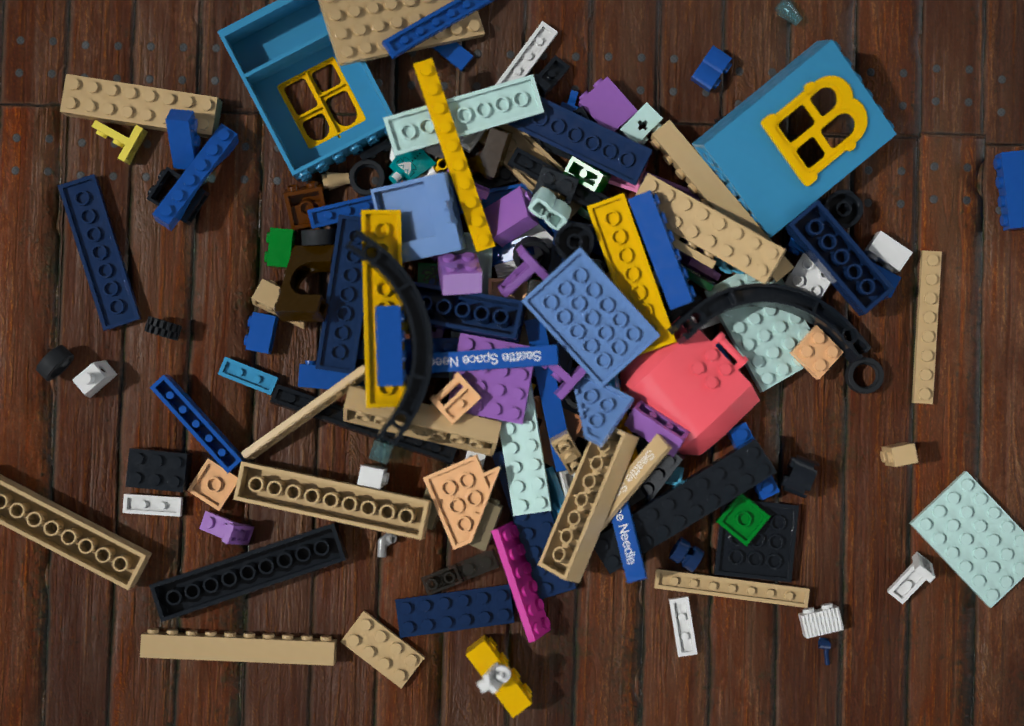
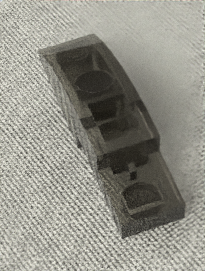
[421,548,500,596]

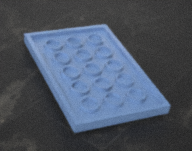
[521,247,660,388]

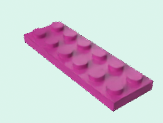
[491,521,551,643]

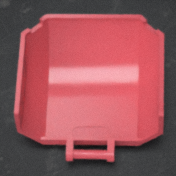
[620,316,760,456]

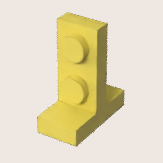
[92,120,148,165]

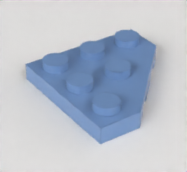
[573,373,634,448]

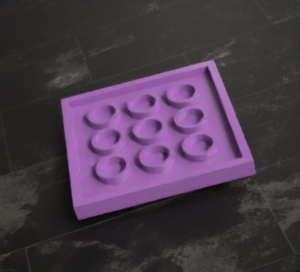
[448,333,534,424]

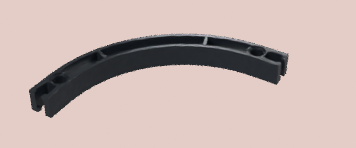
[345,230,433,446]
[667,283,872,363]

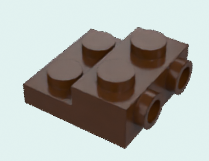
[283,181,326,230]

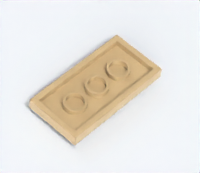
[340,610,425,688]

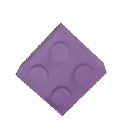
[438,252,482,295]

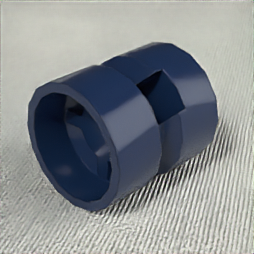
[668,537,705,572]

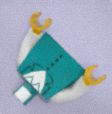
[389,147,448,184]

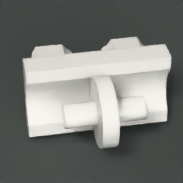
[477,662,511,694]

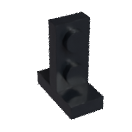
[534,55,570,99]

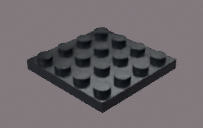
[713,500,799,583]

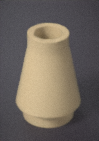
[321,172,350,191]

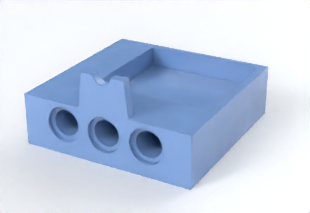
[370,172,467,263]

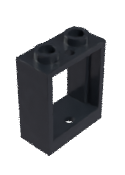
[147,167,210,226]

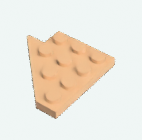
[423,454,501,550]

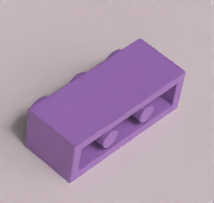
[624,400,690,457]

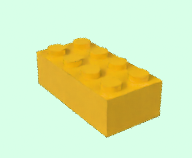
[466,634,532,718]

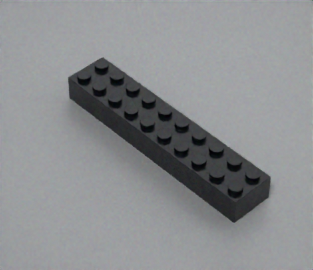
[594,436,777,574]
[149,522,349,622]

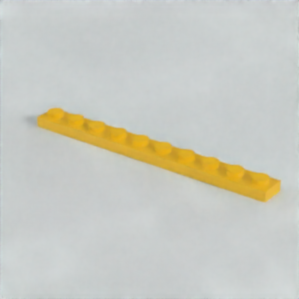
[413,58,495,253]

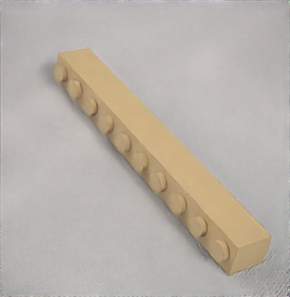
[650,120,794,284]
[140,628,337,666]

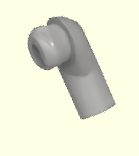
[377,533,397,558]

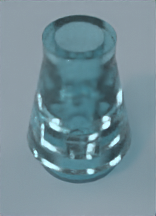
[774,0,803,26]

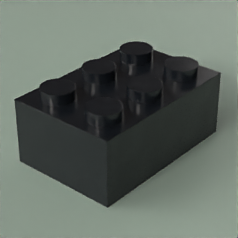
[125,447,193,492]

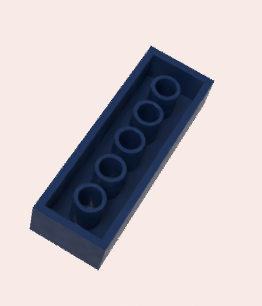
[784,200,895,316]
[404,281,527,343]

